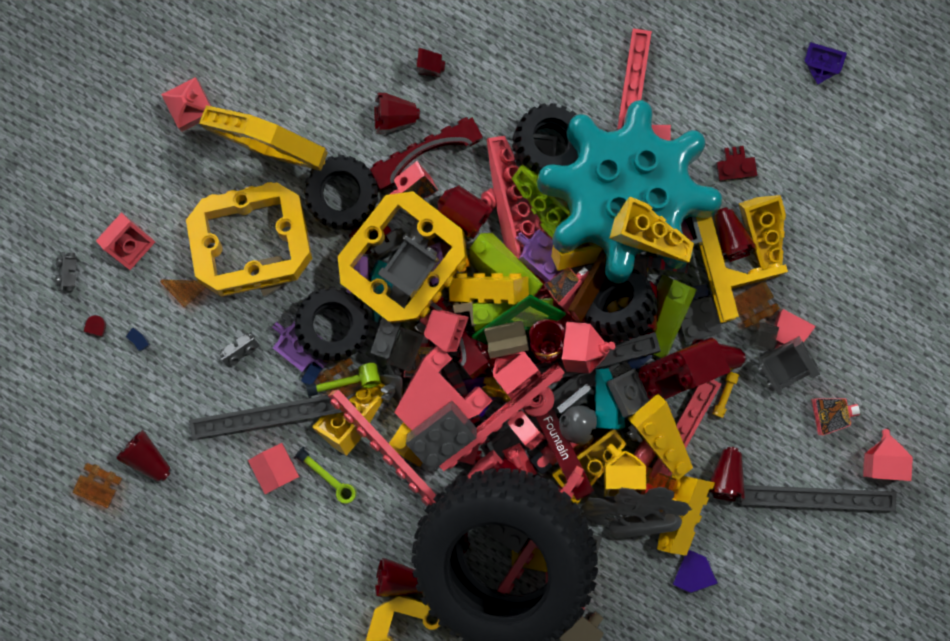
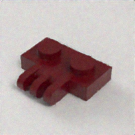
[716,146,758,181]

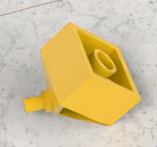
[604,443,646,497]

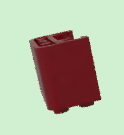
[639,338,731,400]

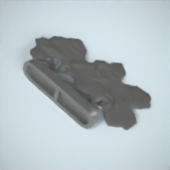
[581,487,692,538]

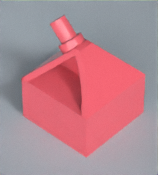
[161,77,211,132]
[562,322,615,374]
[493,352,541,399]
[863,429,913,481]

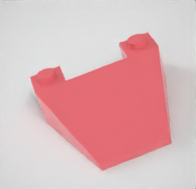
[394,345,493,431]

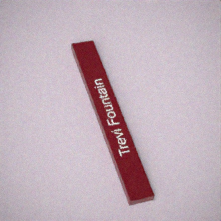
[533,396,594,501]

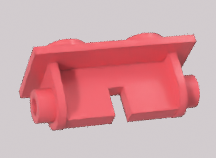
[503,443,537,475]

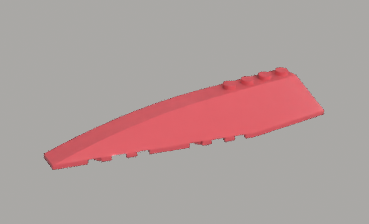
[487,136,586,365]

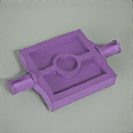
[516,229,564,283]
[272,321,327,372]

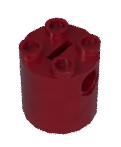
[438,185,493,239]

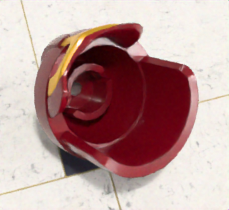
[529,319,565,364]

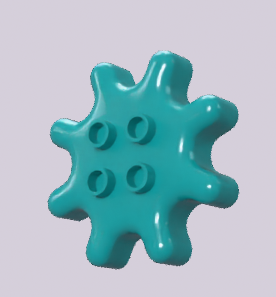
[537,100,723,283]

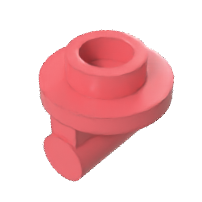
[481,188,496,209]

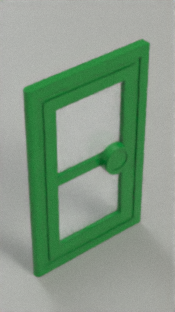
[472,295,565,345]

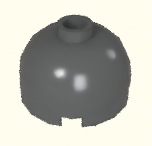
[559,405,597,445]

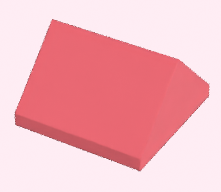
[248,443,299,494]

